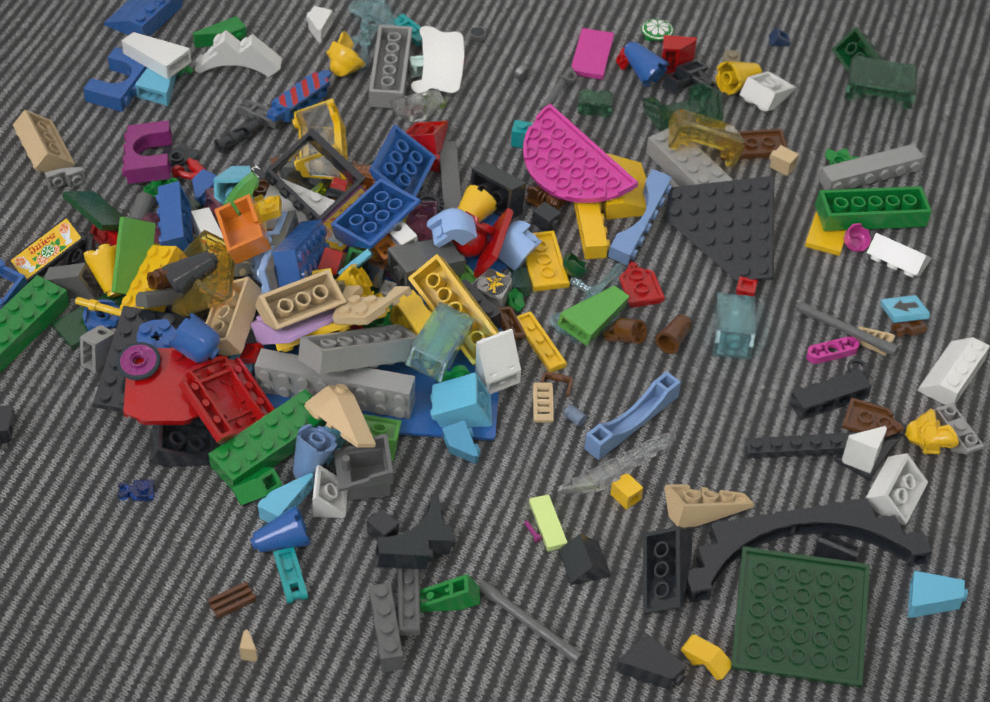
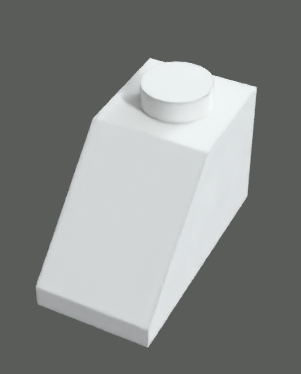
[306,6,333,43]

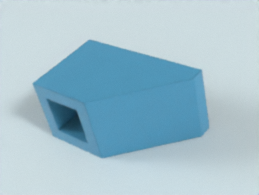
[442,420,481,464]

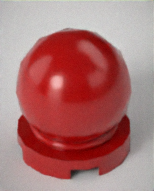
[451,211,496,258]

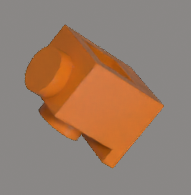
[371,235,395,265]

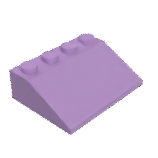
[250,308,336,345]

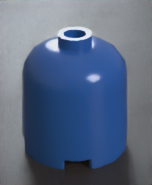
[168,313,220,363]

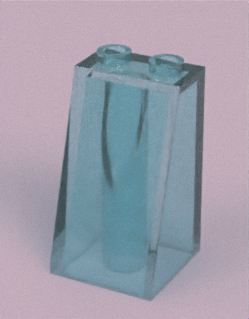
[713,293,756,359]
[406,302,475,382]

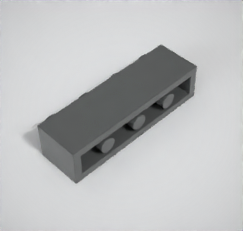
[369,583,403,673]

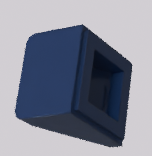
[768,28,791,46]

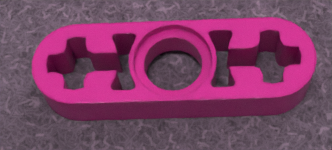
[806,337,859,364]

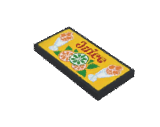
[8,216,87,283]

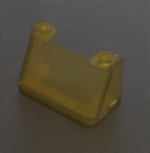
[668,109,745,167]
[172,229,235,316]

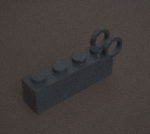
[790,359,871,421]

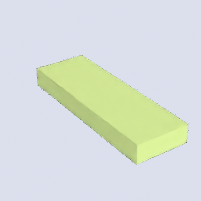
[529,494,567,552]

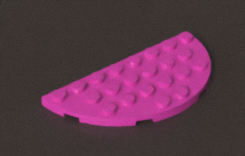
[523,104,638,203]

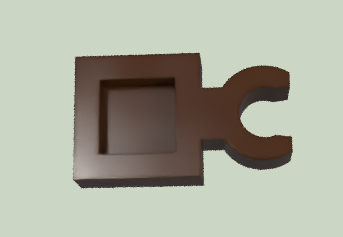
[891,320,927,337]

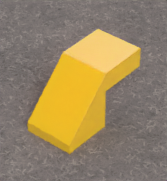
[680,634,731,680]

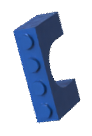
[83,47,147,112]

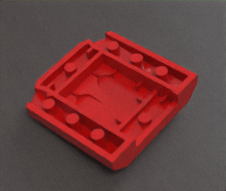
[123,348,208,425]
[179,356,275,444]

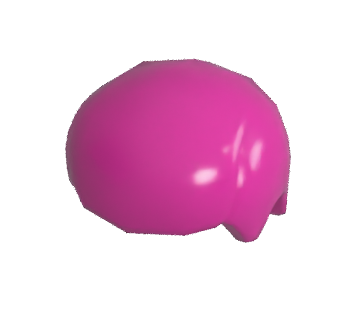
[844,223,871,253]

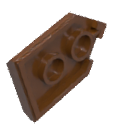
[842,397,904,438]

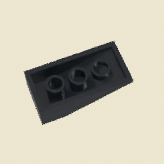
[643,526,692,614]

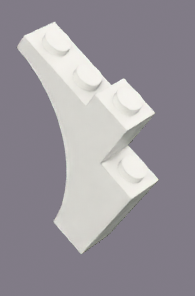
[195,30,282,77]

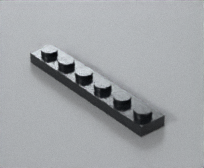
[745,432,860,458]

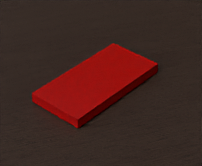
[473,208,513,279]

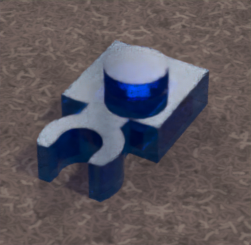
[118,479,154,501]

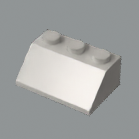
[867,233,931,278]
[866,453,928,525]

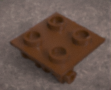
[524,185,567,210]

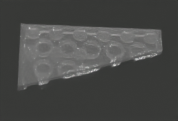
[557,432,676,495]

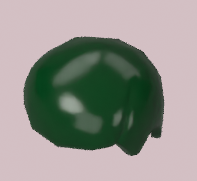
[562,253,591,279]

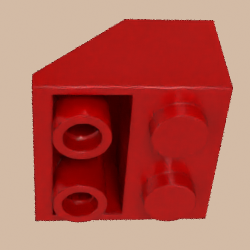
[661,35,697,74]

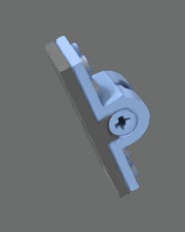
[248,210,299,294]

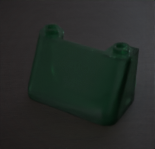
[844,55,918,109]
[642,82,724,134]

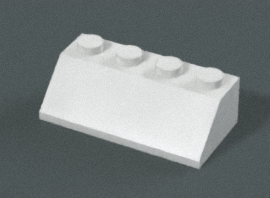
[918,337,990,405]

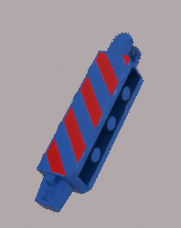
[267,70,331,122]

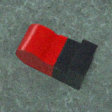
[325,176,349,199]

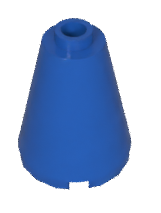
[624,41,669,87]
[250,505,311,552]

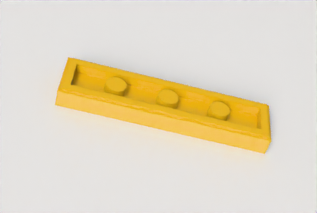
[517,311,567,373]

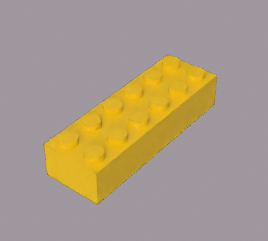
[408,254,499,367]

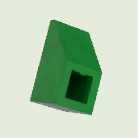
[231,466,283,505]

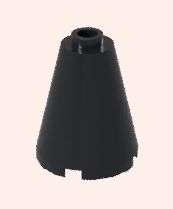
[162,251,219,300]

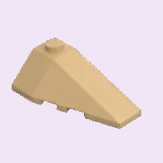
[304,384,376,447]
[665,484,754,528]

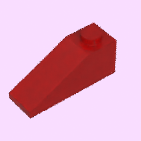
[318,247,348,275]

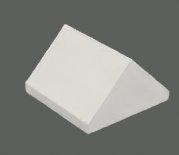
[842,426,887,473]
[312,465,348,518]

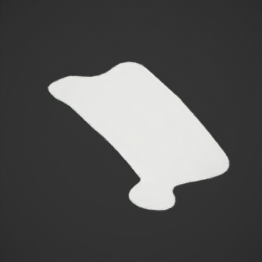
[411,26,464,95]

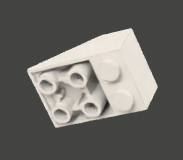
[475,329,521,394]

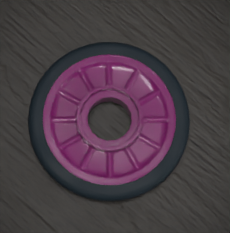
[116,342,161,380]

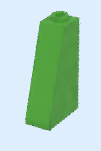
[557,286,629,346]

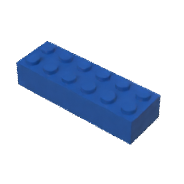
[272,219,330,288]

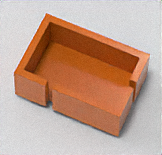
[214,194,272,265]

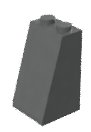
[388,239,466,294]

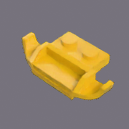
[254,195,282,230]

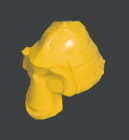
[326,31,365,77]
[905,408,959,454]

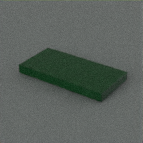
[62,191,124,231]
[51,294,124,350]

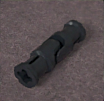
[214,116,264,154]

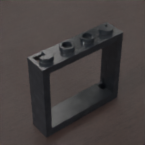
[265,128,365,221]

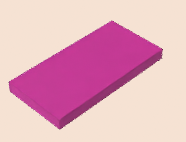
[571,28,614,80]

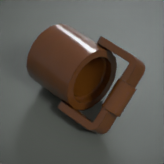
[603,318,647,344]

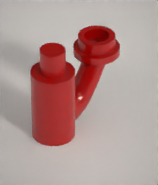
[171,158,206,180]

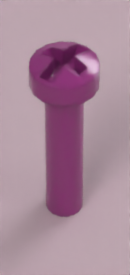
[524,520,543,543]

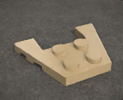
[332,285,412,325]

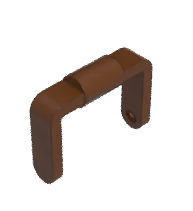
[540,372,573,397]

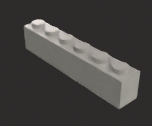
[819,144,924,190]

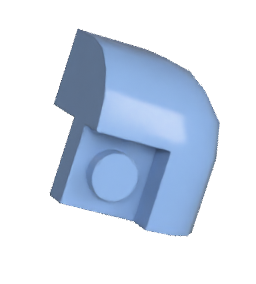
[427,207,477,248]
[499,220,542,271]

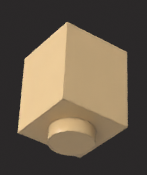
[769,145,799,176]

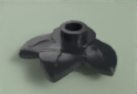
[163,142,199,167]

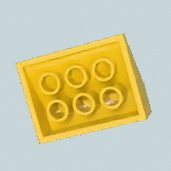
[601,154,647,220]

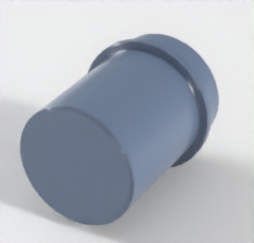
[564,404,587,427]

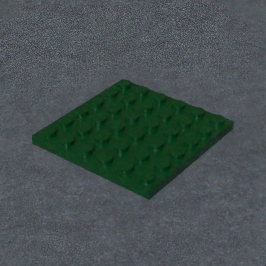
[730,546,870,688]

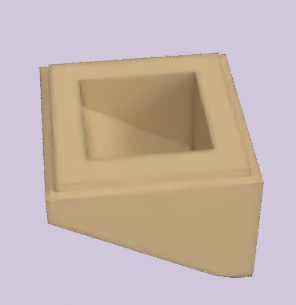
[240,630,257,661]

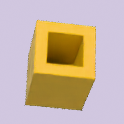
[610,472,643,510]

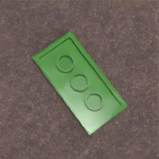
[111,217,156,295]

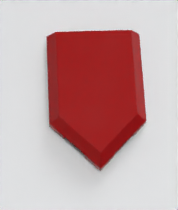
[619,261,665,308]

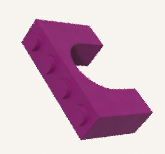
[122,120,172,184]

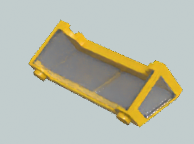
[292,98,348,179]

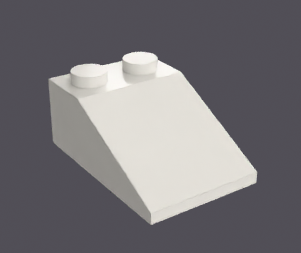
[740,71,796,111]

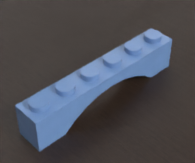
[608,169,673,265]
[584,371,681,460]

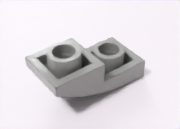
[45,167,86,190]

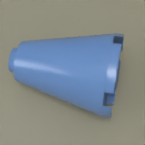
[293,424,337,479]

